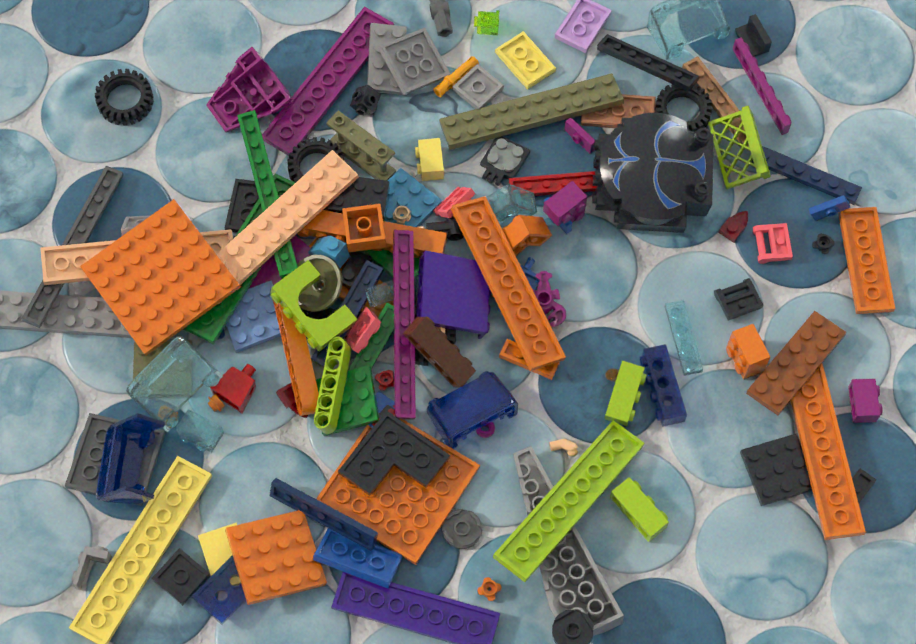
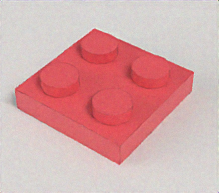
[345,307,381,353]

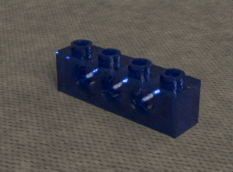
[640,344,687,427]

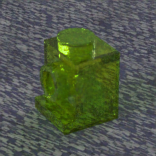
[474,10,500,35]

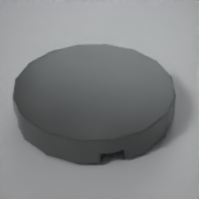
[442,509,482,549]

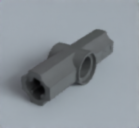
[429,0,453,37]

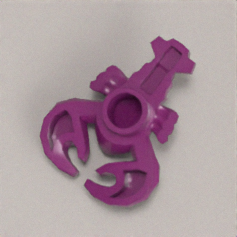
[532,271,566,327]

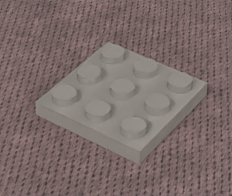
[378,27,450,95]

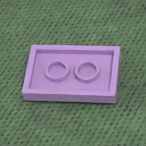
[555,0,611,53]

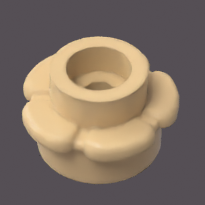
[393,206,411,224]

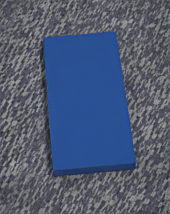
[313,528,403,588]

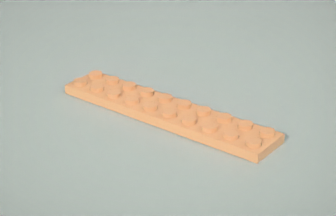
[217,150,359,304]
[40,229,233,285]

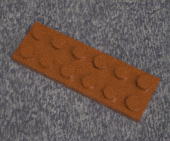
[746,311,846,416]

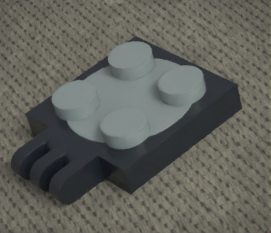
[480,136,530,186]

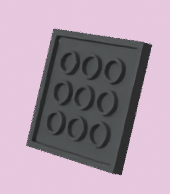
[65,413,166,506]

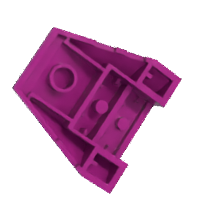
[206,47,292,133]

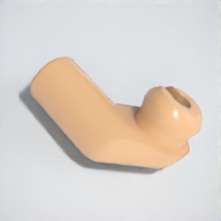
[549,439,578,456]

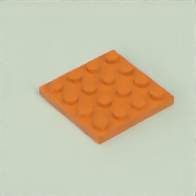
[225,510,327,605]

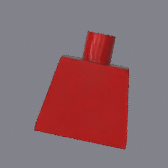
[210,364,256,413]

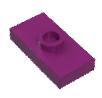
[565,118,595,154]

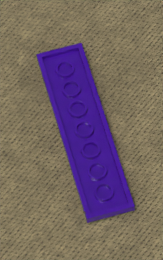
[331,572,500,644]

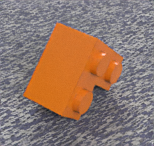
[502,215,552,256]

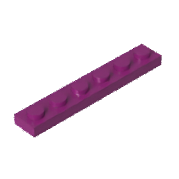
[733,37,792,135]

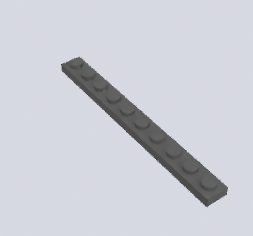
[22,166,123,328]

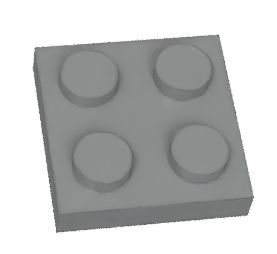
[453,64,504,109]

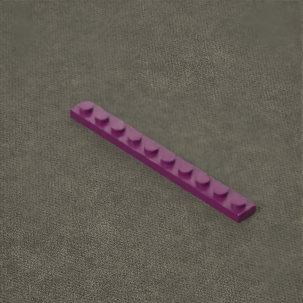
[393,230,416,420]

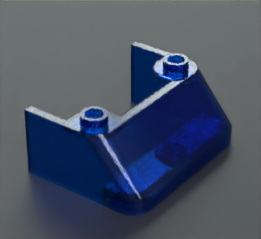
[96,413,165,504]

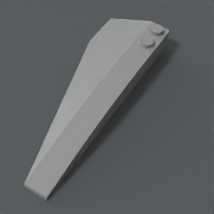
[513,446,624,636]

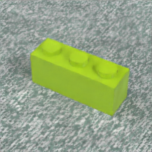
[605,361,647,426]
[610,477,669,542]

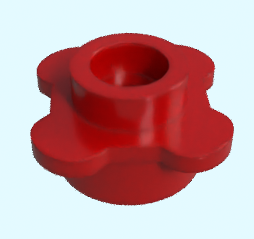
[375,370,395,391]

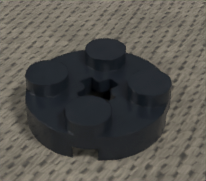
[552,610,594,644]

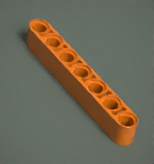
[273,301,319,416]

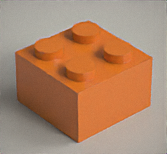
[342,204,386,252]
[726,324,770,380]

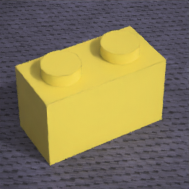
[415,138,444,181]

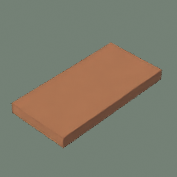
[581,94,656,128]

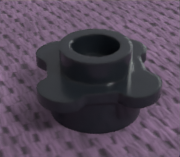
[812,233,834,254]

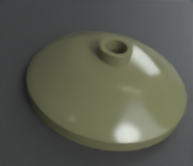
[297,255,342,312]

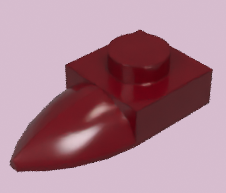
[718,211,748,243]
[276,383,308,418]

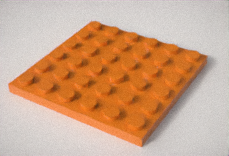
[80,199,241,356]
[316,414,480,565]

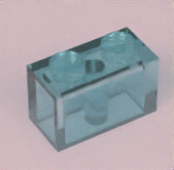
[176,409,224,453]

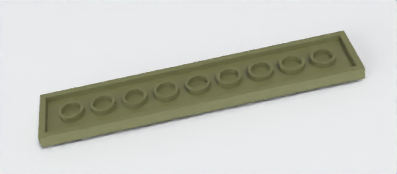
[439,73,624,150]

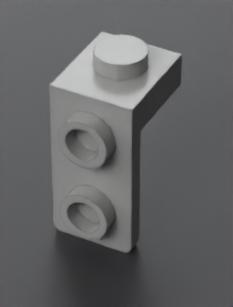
[72,546,112,590]

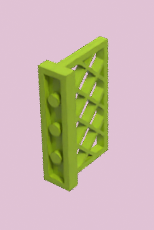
[708,105,771,189]

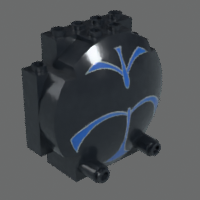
[592,113,714,233]

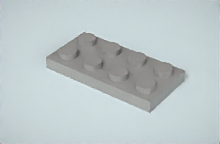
[367,23,406,95]

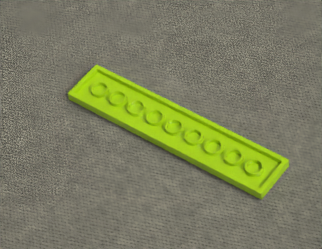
[493,420,645,582]

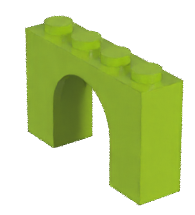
[270,260,357,351]

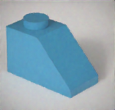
[308,236,350,268]

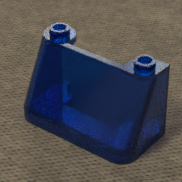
[426,371,518,449]

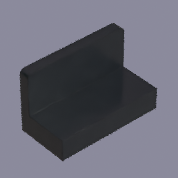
[735,14,772,57]

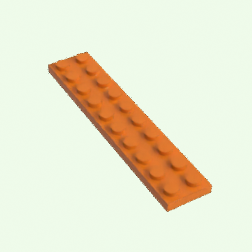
[451,196,566,371]
[791,363,866,540]

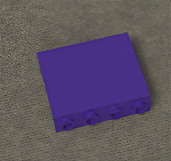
[416,250,491,339]

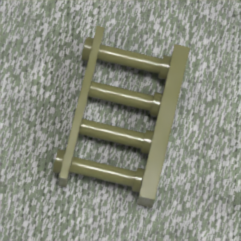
[326,110,396,181]

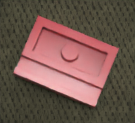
[433,187,475,218]

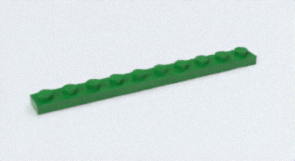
[237,110,298,279]

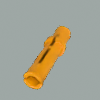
[433,56,479,98]

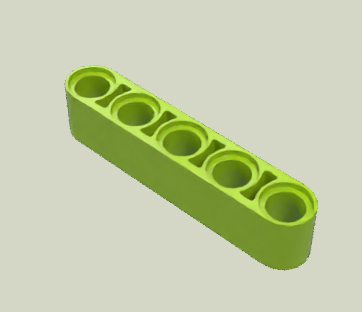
[314,337,351,434]

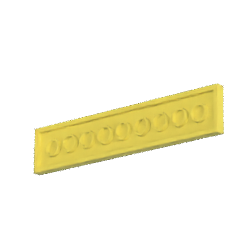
[69,456,212,644]

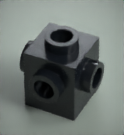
[350,85,381,116]

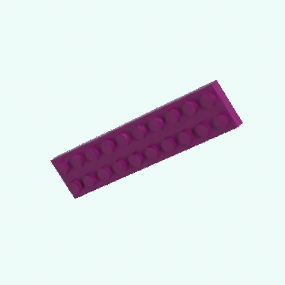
[262,6,394,156]

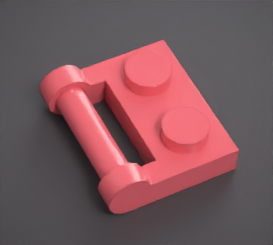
[753,223,793,264]

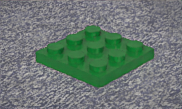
[316,365,379,436]

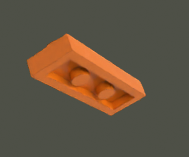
[499,339,560,380]

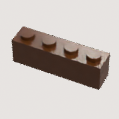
[403,317,476,388]

